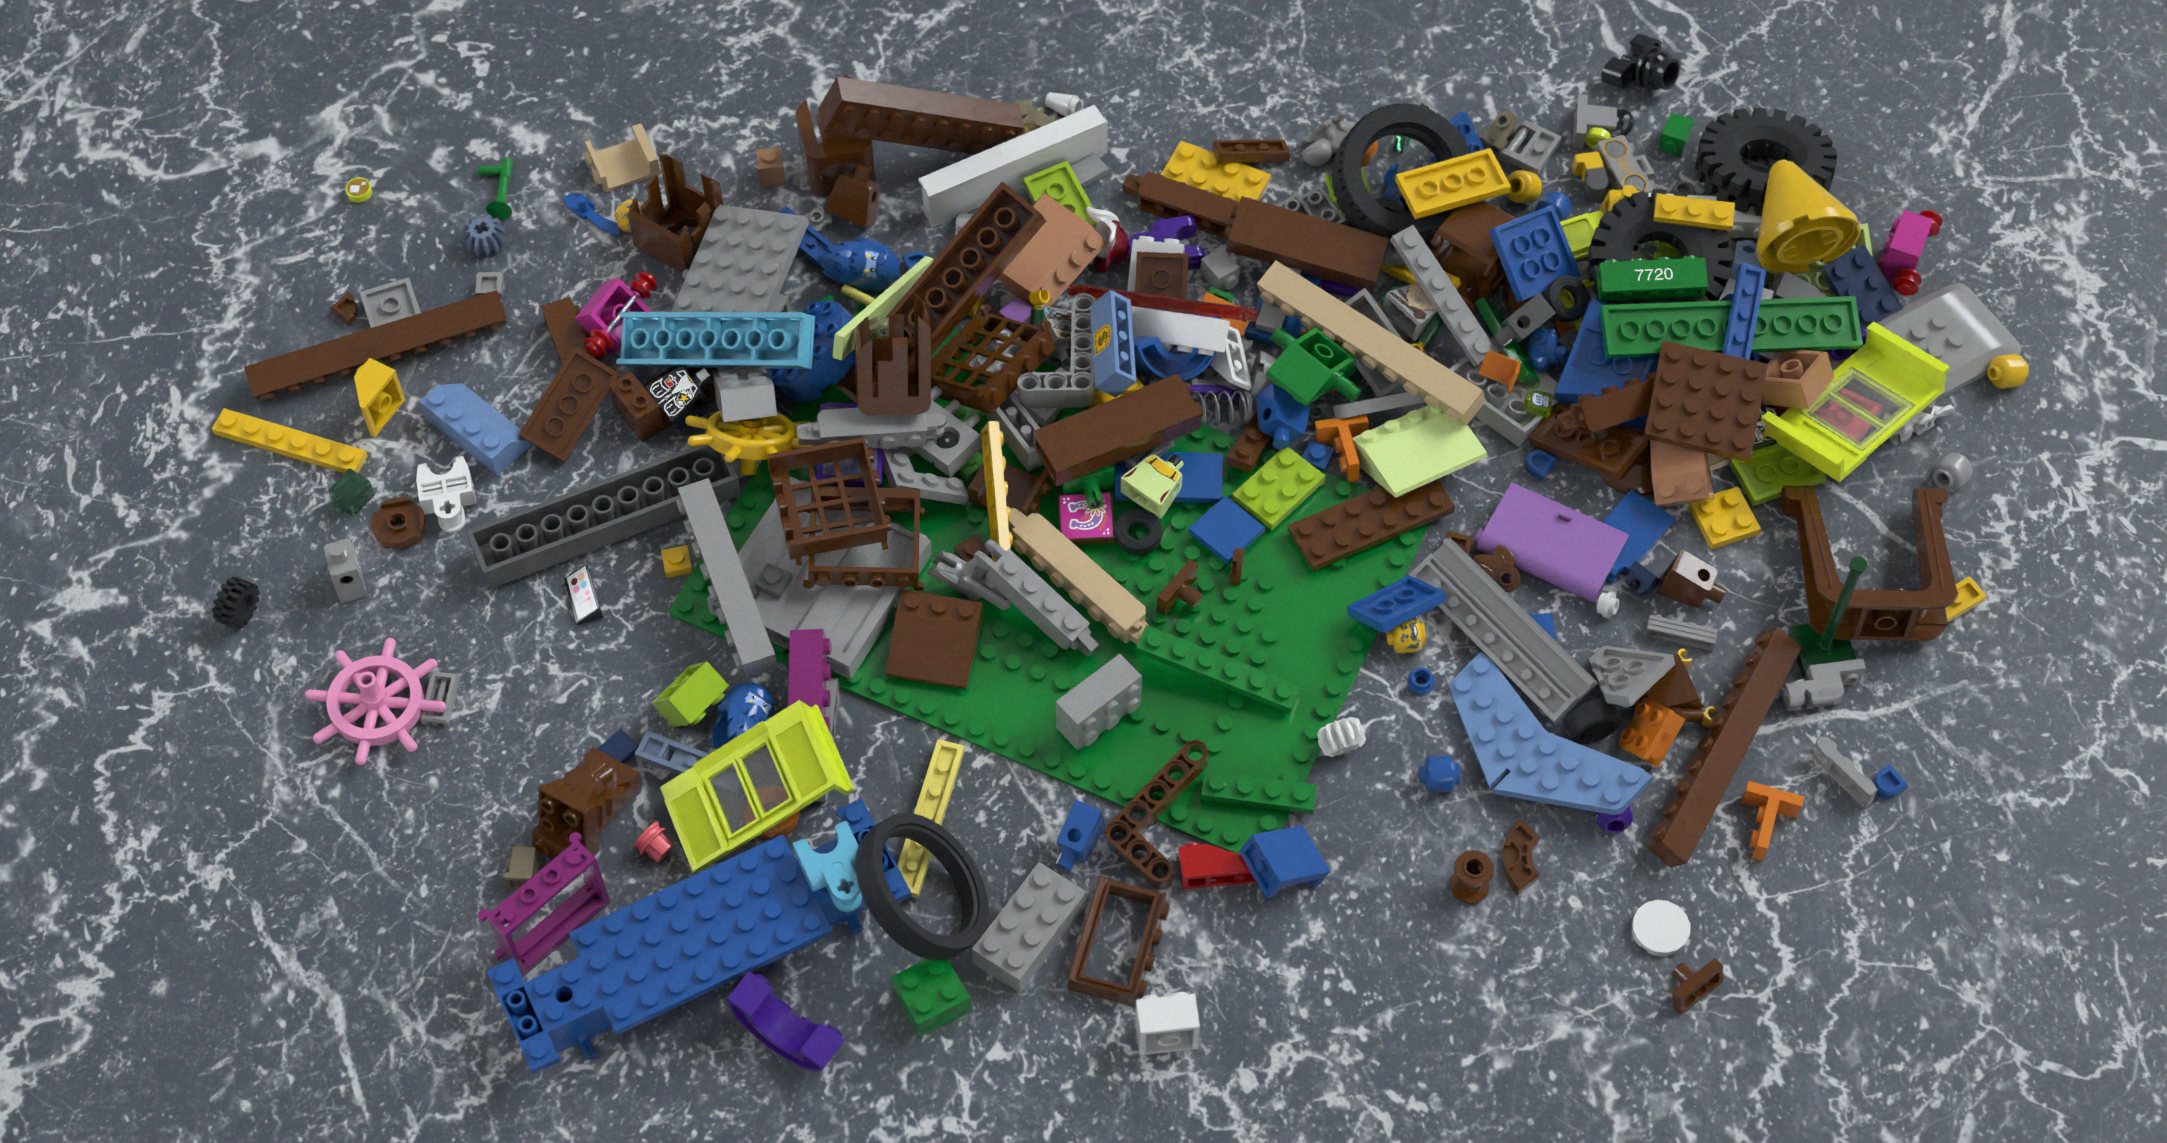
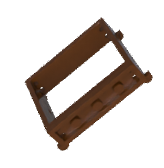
[803,487,925,591]

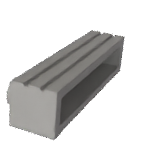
[1645,614,1718,652]

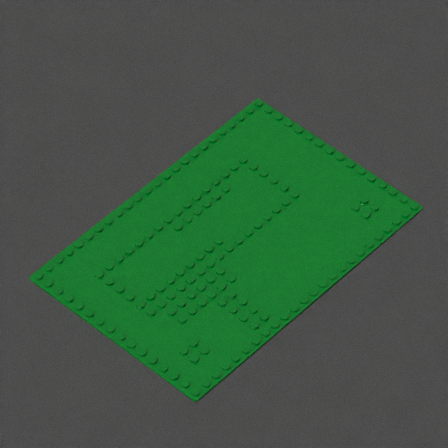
[669,295,1432,855]

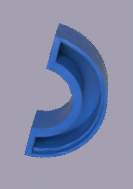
[1133,311,1221,381]

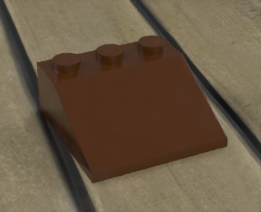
[885,589,984,690]

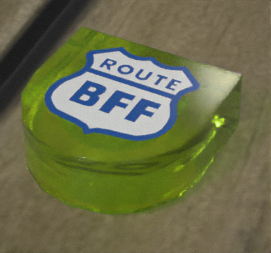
[1524,390,1552,418]

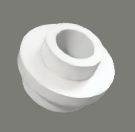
[1597,591,1619,619]

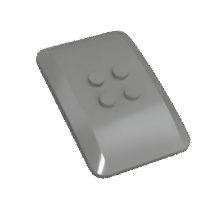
[1877,283,2021,411]

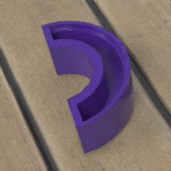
[727,971,845,1072]

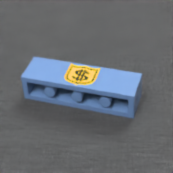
[1090,290,1136,398]

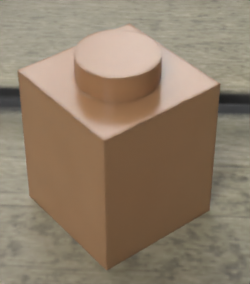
[756,147,786,188]

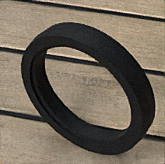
[856,813,989,960]

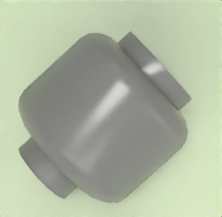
[1932,452,1973,492]

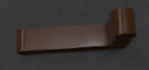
[1105,740,1209,890]

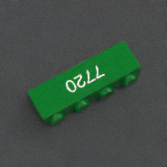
[1596,256,1708,302]

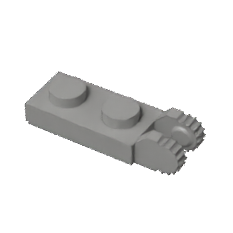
[1812,736,1878,808]

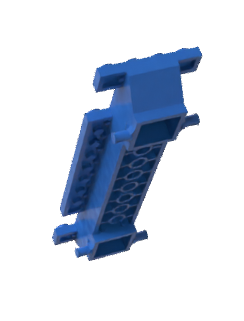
[486,798,912,1074]

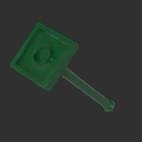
[1788,556,1868,679]

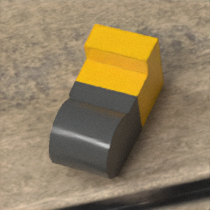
[1572,151,1608,202]

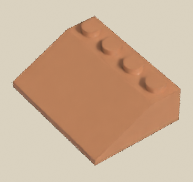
[998,193,1107,308]

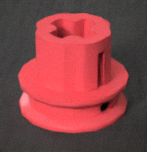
[632,821,675,863]

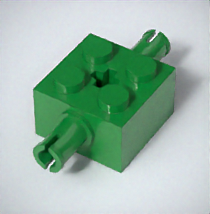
[1059,413,1115,509]

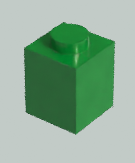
[1658,112,1695,157]

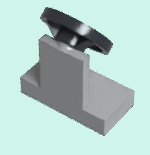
[1573,94,1634,149]

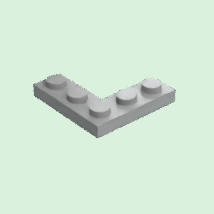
[882,446,969,505]

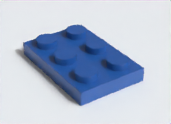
[1347,575,1446,633]

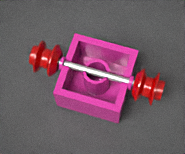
[1877,210,1943,296]
[575,272,658,357]

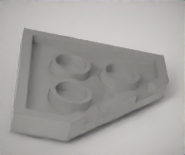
[1589,646,1675,707]

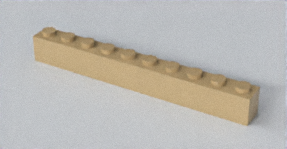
[1257,261,1486,425]

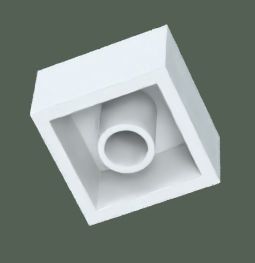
[1135,992,1200,1055]

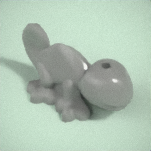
[1301,109,1356,166]

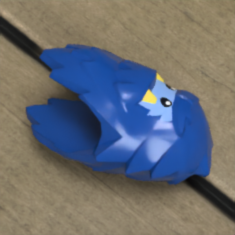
[817,236,900,293]
[711,682,775,750]

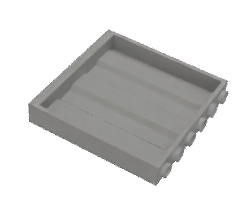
[707,477,932,679]

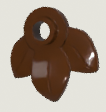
[1472,545,1521,592]

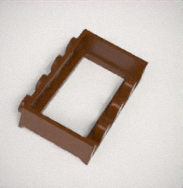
[1068,875,1170,1007]

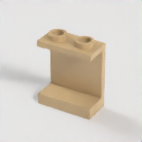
[583,123,661,193]

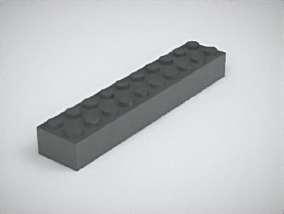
[466,445,741,589]

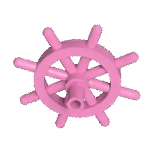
[305,638,447,765]

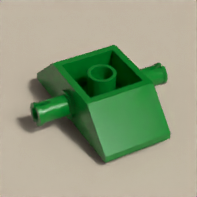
[1265,327,1362,406]

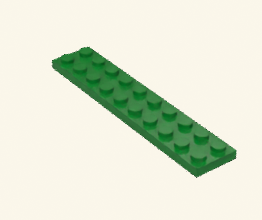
[1599,296,1863,358]

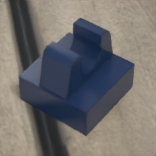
[1625,561,1661,595]

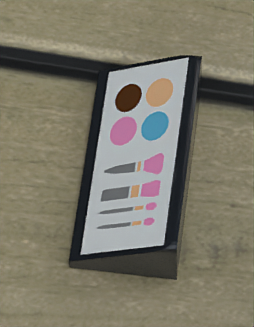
[564,565,603,625]

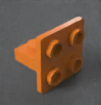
[1618,697,1686,768]

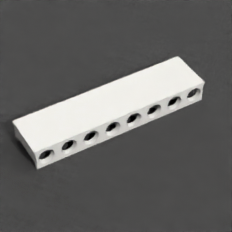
[919,105,1108,228]

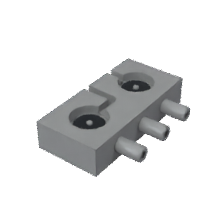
[907,386,982,477]

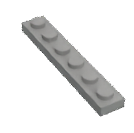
[1390,225,1498,368]

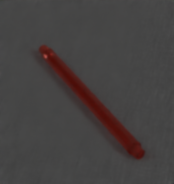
[1067,284,1258,322]

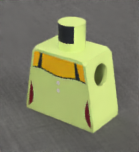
[1121,454,1184,519]

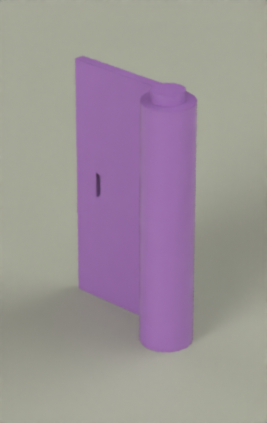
[1474,482,1629,603]

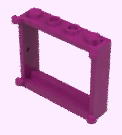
[478,832,611,977]

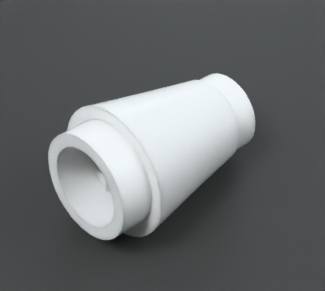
[1045,92,1083,117]

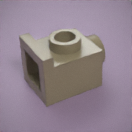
[502,844,540,890]

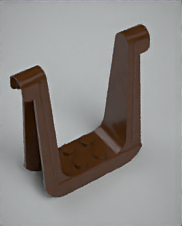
[1781,485,1959,641]

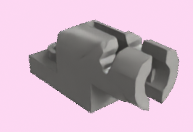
[927,551,1011,611]
[1781,659,1866,712]

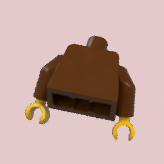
[1634,649,1716,728]

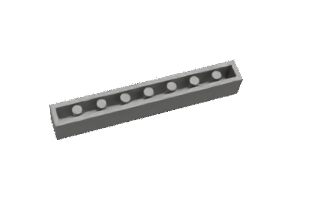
[676,478,778,678]

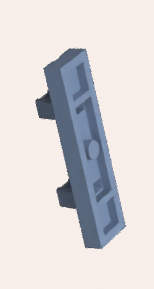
[635,731,749,797]

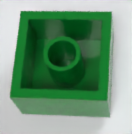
[891,959,971,1038]

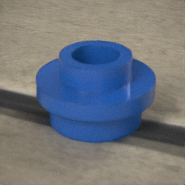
[1407,667,1435,694]

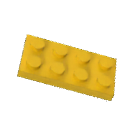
[1161,141,1271,202]
[1395,148,1511,219]

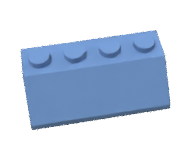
[419,383,533,476]

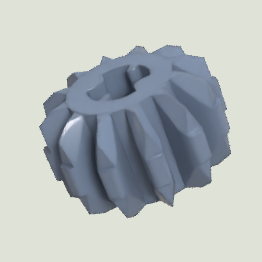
[462,214,506,257]

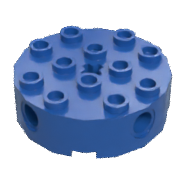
[766,300,855,403]

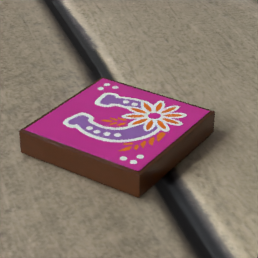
[1058,492,1115,545]

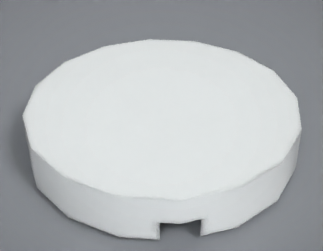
[1632,900,1690,957]

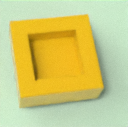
[661,545,693,578]

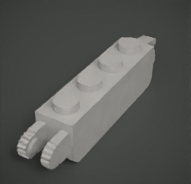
[797,408,947,449]
[973,539,1099,656]

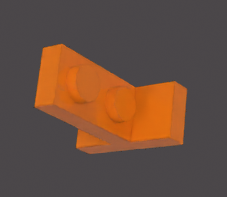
[1314,414,1369,483]
[1741,781,1804,861]

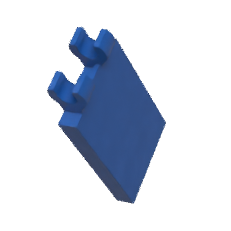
[1602,489,1676,584]

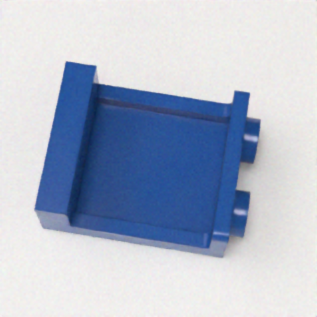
[1239,825,1331,898]

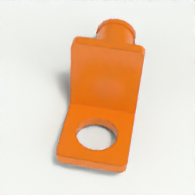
[1479,351,1521,393]

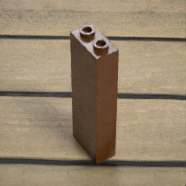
[1223,196,1389,293]
[1033,374,1203,486]

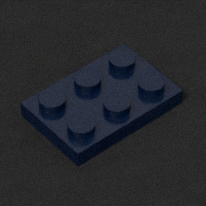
[1819,244,1904,330]

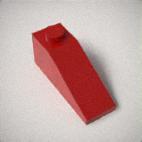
[1178,843,1256,890]

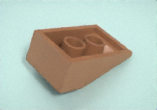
[1650,440,1715,508]

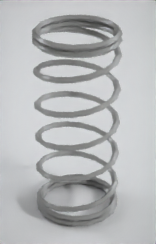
[1191,390,1253,425]

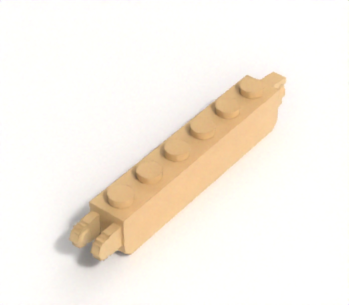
[1008,507,1149,645]

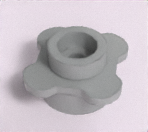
[804,207,832,233]

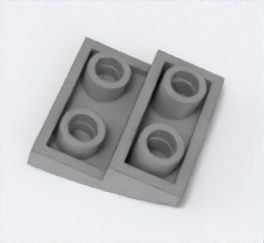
[1276,185,1347,226]

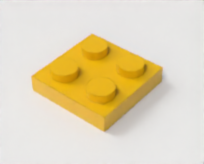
[1688,486,1761,550]

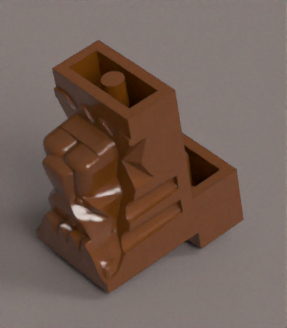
[532,747,639,859]

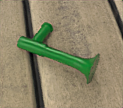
[478,157,513,220]

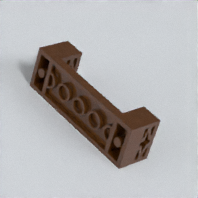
[609,368,717,442]

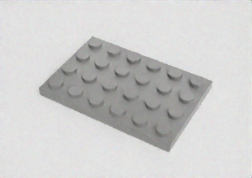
[671,205,809,312]

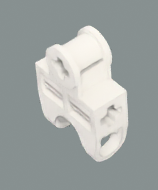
[416,456,477,533]

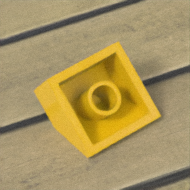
[354,358,406,437]

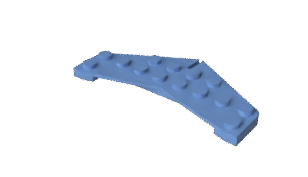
[1450,652,1652,815]

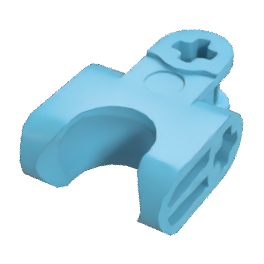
[793,821,862,912]

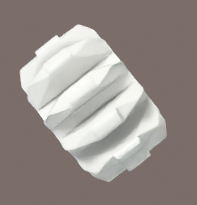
[1317,717,1366,757]

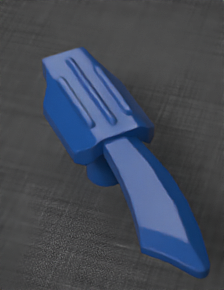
[562,192,620,236]

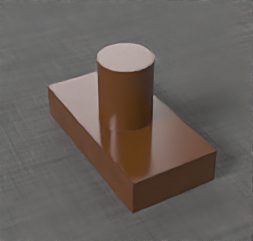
[1157,559,1203,616]
[1672,958,1723,1015]

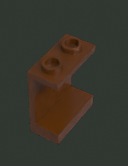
[968,463,1052,517]

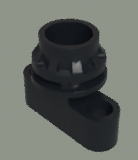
[1601,33,1680,90]

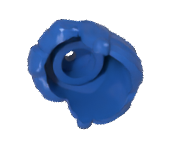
[1527,328,1571,373]

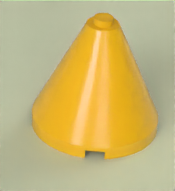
[1756,160,1861,274]

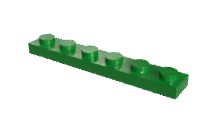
[1135,625,1300,714]

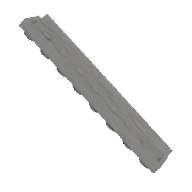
[1408,538,1599,724]

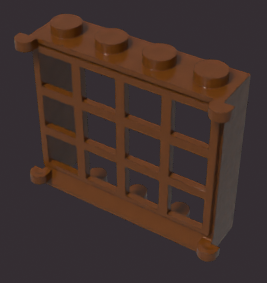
[931,304,1056,414]
[768,437,892,566]

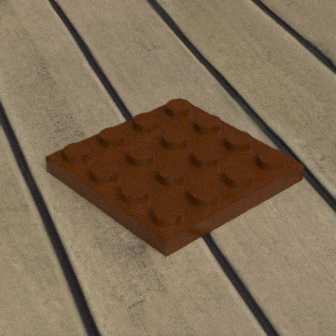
[1643,340,1768,462]

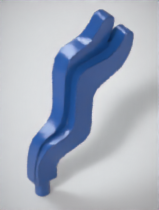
[1383,162,1404,208]

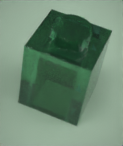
[328,468,375,517]

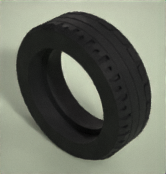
[1331,103,1471,244]

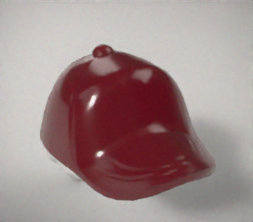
[1086,207,1130,273]

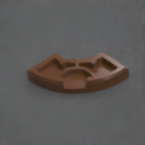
[1502,819,1540,895]

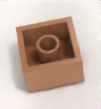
[1762,350,1835,409]

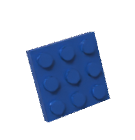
[1489,205,1581,303]

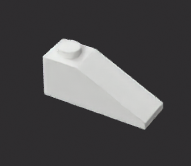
[1210,326,1252,391]

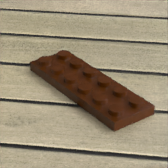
[1288,479,1455,572]

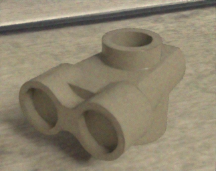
[1478,109,1519,152]

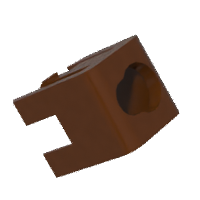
[795,74,876,197]
[627,154,723,273]
[1430,200,1516,316]
[854,293,931,416]

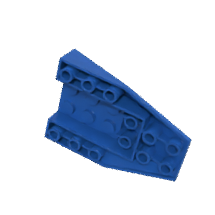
[1551,297,1659,428]

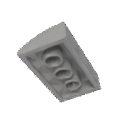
[1449,356,1554,447]

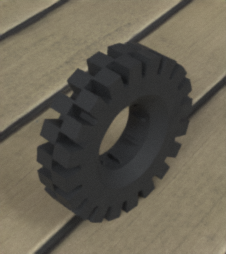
[1695,108,1838,216]
[1587,189,1733,305]

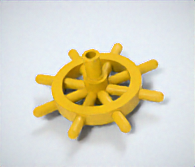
[685,409,816,475]

